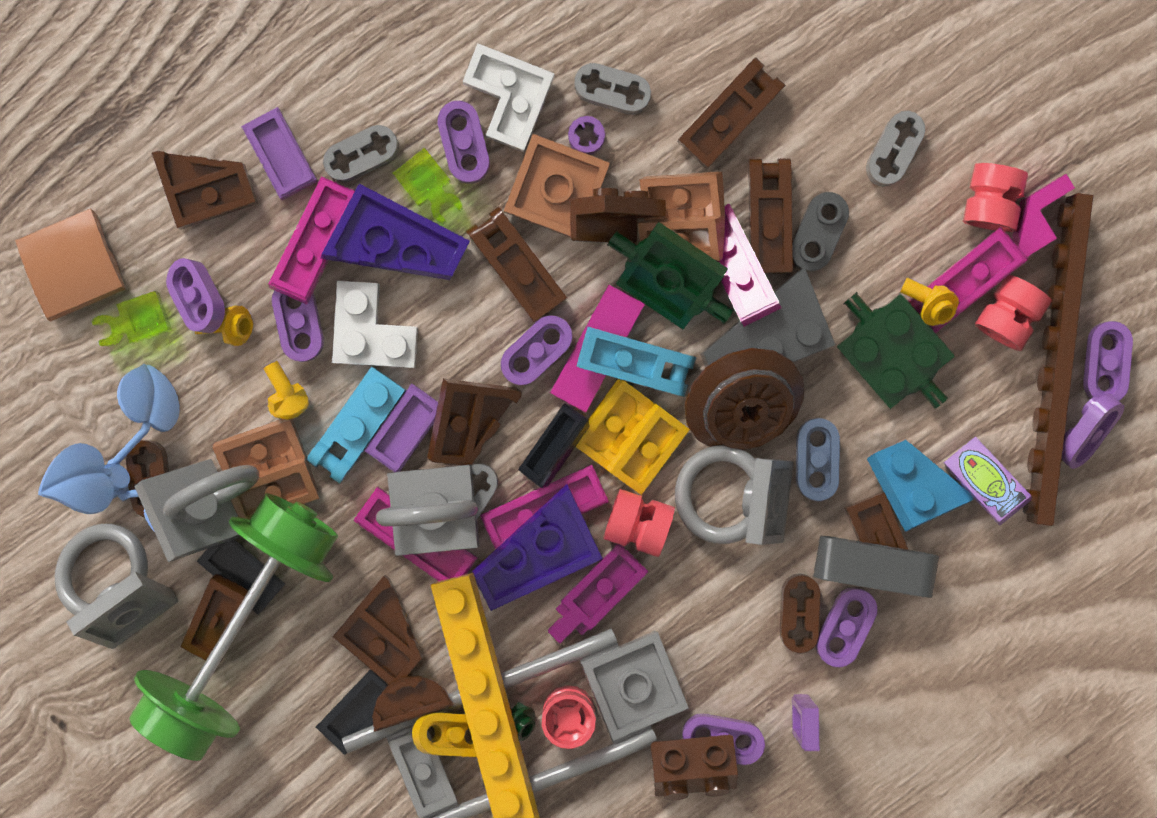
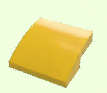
[576,379,690,495]

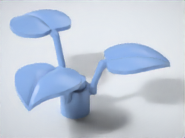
[38,364,180,531]

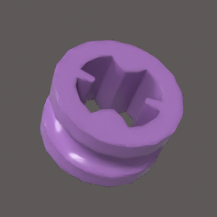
[568,116,605,155]

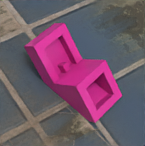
[1012,174,1075,257]

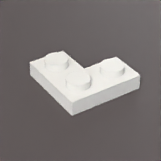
[462,43,555,153]
[332,281,418,368]

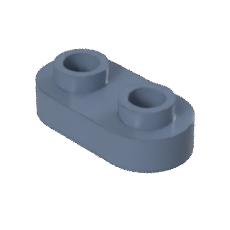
[796,418,840,501]

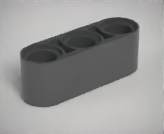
[813,535,939,598]

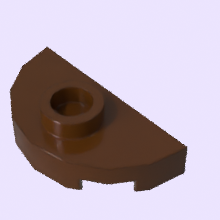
[372,675,454,732]

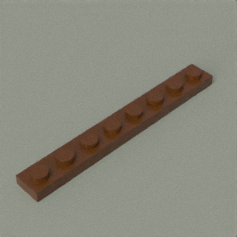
[1023,193,1094,526]

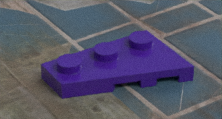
[320,184,470,280]
[472,484,603,611]

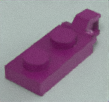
[548,544,648,644]

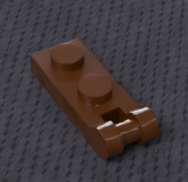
[677,57,786,169]
[748,158,793,274]
[466,206,567,323]

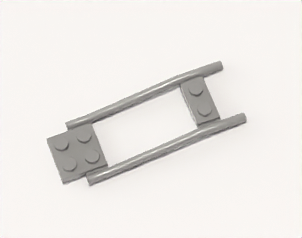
[342,629,689,818]

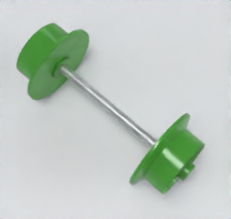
[129,493,338,761]

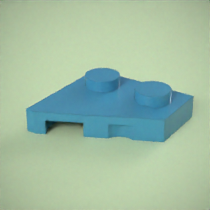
[867,440,974,532]

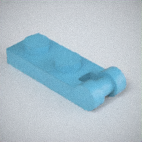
[576,327,696,397]
[306,366,407,484]

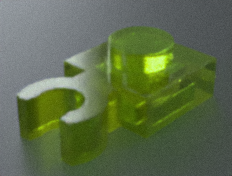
[392,148,463,225]
[91,291,172,347]

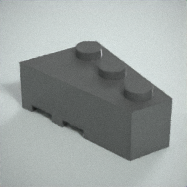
[700,267,835,368]

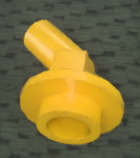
[900,278,959,326]
[195,305,253,346]
[263,361,309,420]

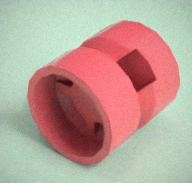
[963,163,1028,232]
[975,275,1052,351]
[603,489,675,557]
[541,685,596,749]

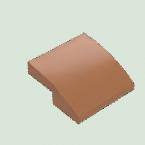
[638,172,725,261]
[15,208,126,322]
[212,419,319,519]

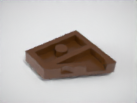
[152,151,258,230]
[427,378,522,465]
[332,575,423,684]

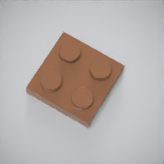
[504,134,610,238]

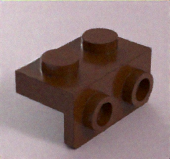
[570,188,666,243]
[651,735,738,801]

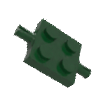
[607,221,734,330]
[837,292,955,409]

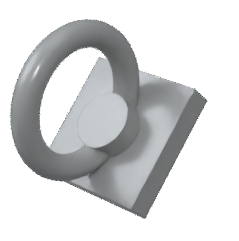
[675,445,793,545]
[134,459,260,562]
[376,464,479,556]
[55,524,179,649]

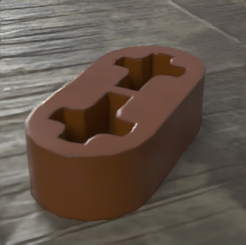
[126,440,169,518]
[779,573,821,654]

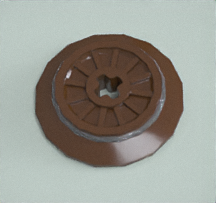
[684,348,804,450]

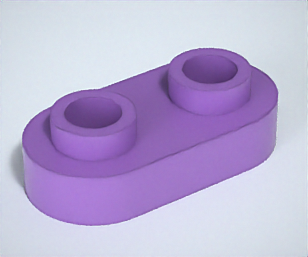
[437,101,490,184]
[166,258,225,333]
[272,290,324,362]
[501,315,572,385]
[1083,321,1133,401]
[1062,394,1124,469]
[816,587,877,667]
[682,713,765,765]

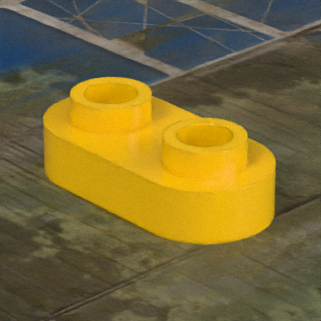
[412,712,477,757]

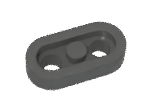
[792,192,849,272]

